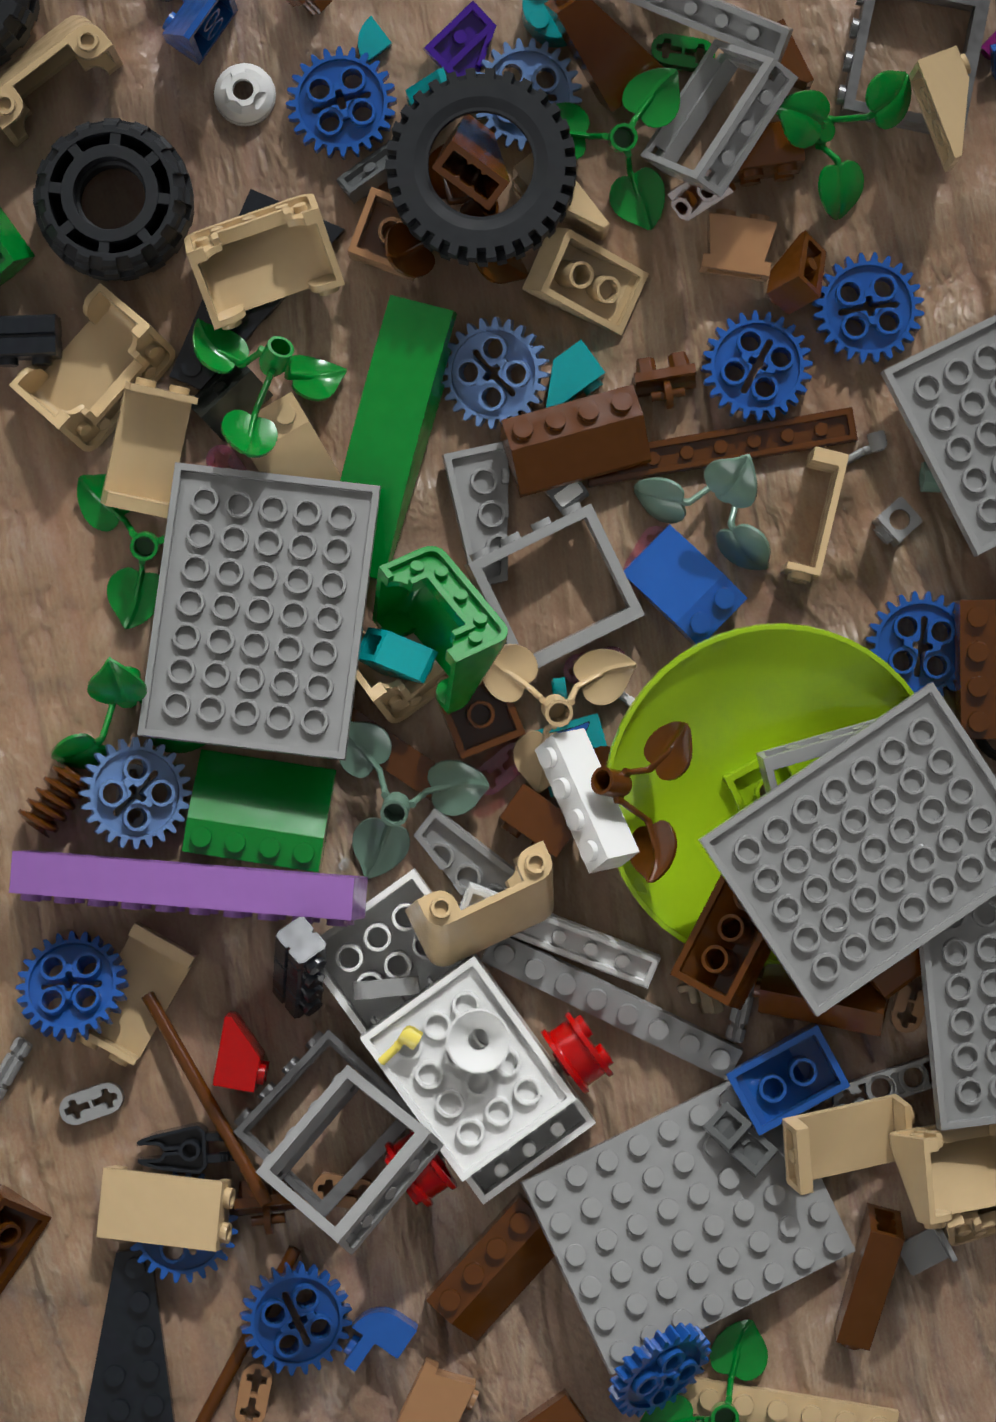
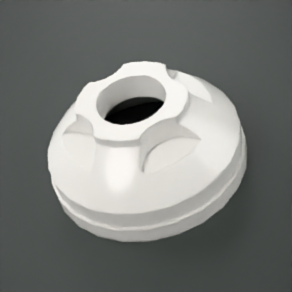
[214,63,276,126]
[446,1008,511,1074]

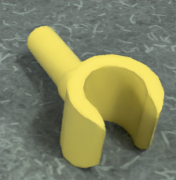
[378,1025,423,1065]

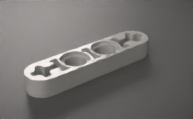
[831,1054,932,1107]

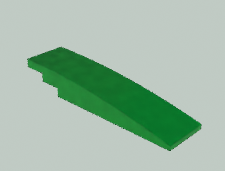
[340,295,457,579]

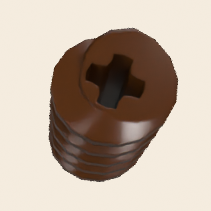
[18,762,88,838]

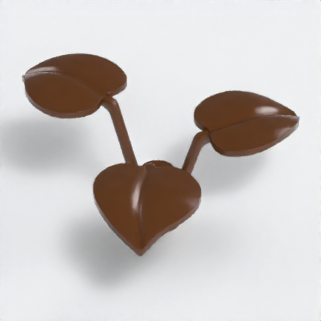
[385,144,529,284]
[591,721,693,883]

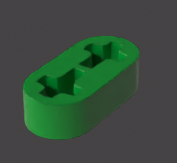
[650,33,715,72]

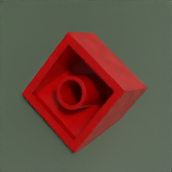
[213,1011,270,1093]

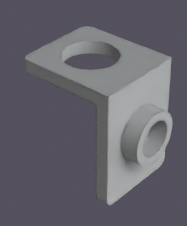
[872,497,922,547]
[900,1229,958,1276]

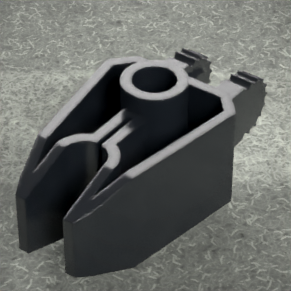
[137,1122,234,1174]

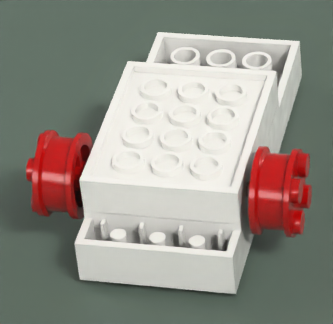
[321,868,614,1208]

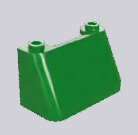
[372,546,508,714]

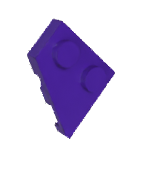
[423,1,496,77]

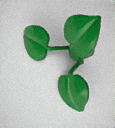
[556,68,680,230]
[776,70,912,220]
[192,318,347,458]
[77,474,165,629]
[51,657,205,769]
[640,1319,768,1422]

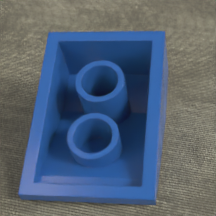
[162,0,238,65]
[624,524,748,645]
[726,1023,850,1136]

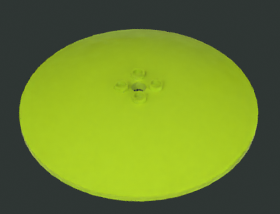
[606,623,914,966]

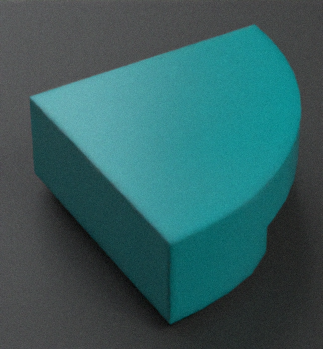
[358,16,392,63]
[551,677,568,699]

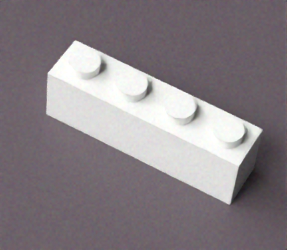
[535,728,640,874]

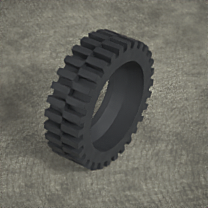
[385,68,576,267]

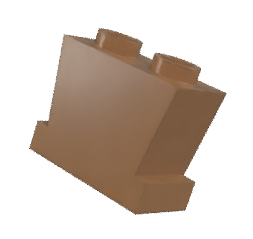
[699,209,777,282]
[397,1356,479,1422]

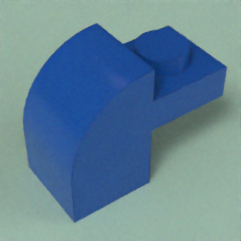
[343,1307,418,1372]

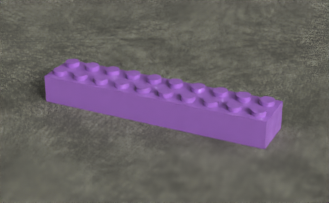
[9,850,368,927]

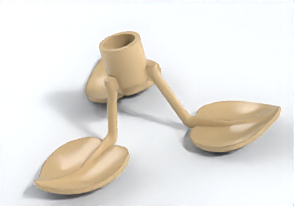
[483,644,637,793]

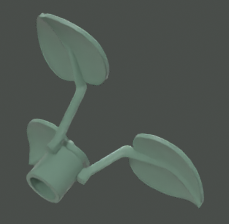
[633,454,771,570]
[339,722,489,879]

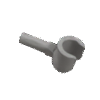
[847,430,888,465]

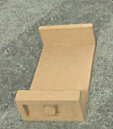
[100,377,198,518]
[780,446,849,585]
[77,922,198,1067]
[782,1094,915,1195]
[96,1165,236,1252]

